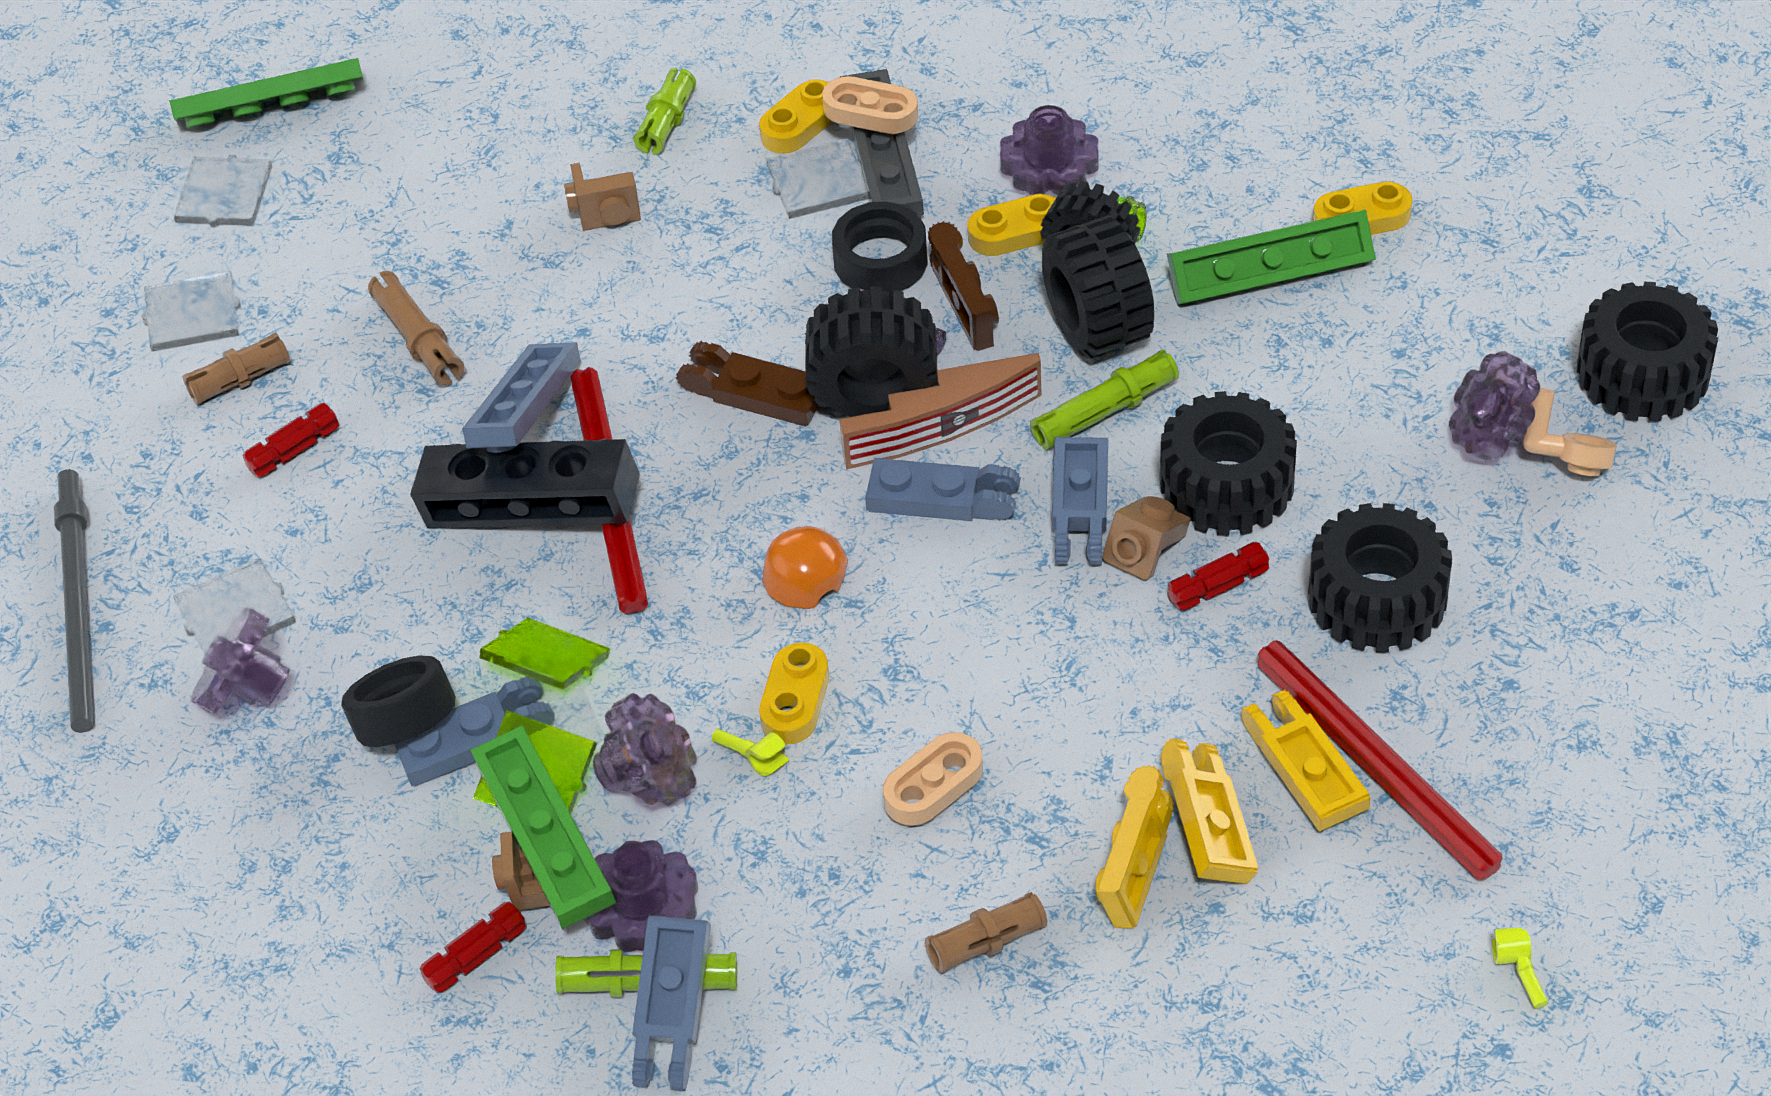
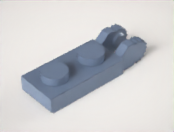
[1052,437,1108,565]
[865,458,1021,521]
[395,676,555,787]
[632,915,711,1091]

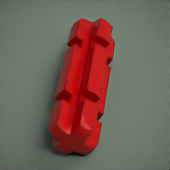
[242,403,339,478]
[1168,542,1270,611]
[420,902,526,993]

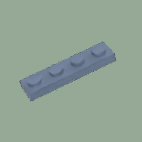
[462,342,581,453]

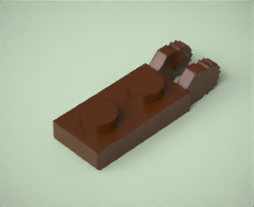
[928,221,999,351]
[676,341,819,427]

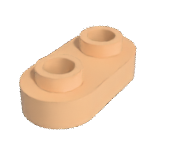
[822,76,918,134]
[883,732,983,826]

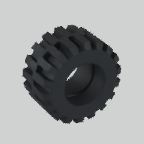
[1042,216,1154,359]
[1577,281,1719,421]
[805,286,938,417]
[1160,391,1297,535]
[1308,503,1452,652]

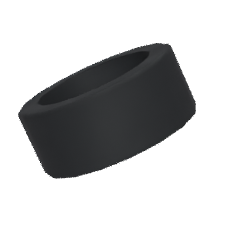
[832,201,928,292]
[341,655,456,747]

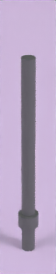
[54,469,93,733]

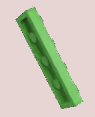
[169,58,363,128]
[1167,210,1376,304]
[470,726,616,929]

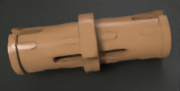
[182,332,290,405]
[925,892,1047,973]

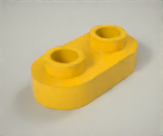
[759,79,833,154]
[1313,181,1413,235]
[967,194,1056,256]
[759,642,829,745]

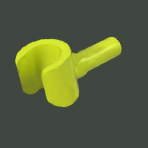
[712,729,789,776]
[1492,928,1548,1009]

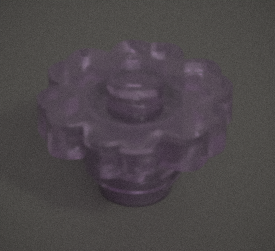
[1000,105,1099,195]
[1449,351,1540,461]
[190,607,290,713]
[593,693,697,806]
[583,840,699,952]

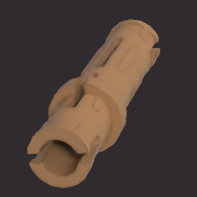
[368,271,464,385]

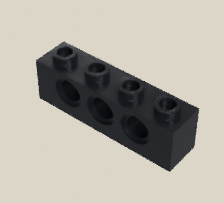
[410,439,640,529]

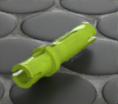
[1030,349,1179,450]
[555,949,737,998]

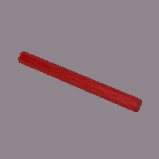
[570,367,648,615]
[1257,640,1503,881]

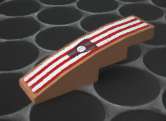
[839,353,1042,470]

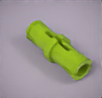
[633,67,696,155]

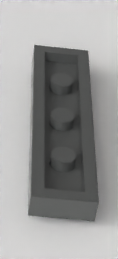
[840,69,924,216]

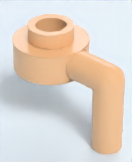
[1523,388,1617,476]

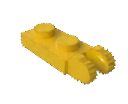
[1241,689,1371,832]
[1160,738,1259,884]
[1095,764,1175,929]

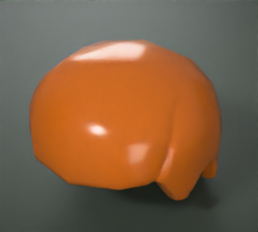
[762,526,848,609]

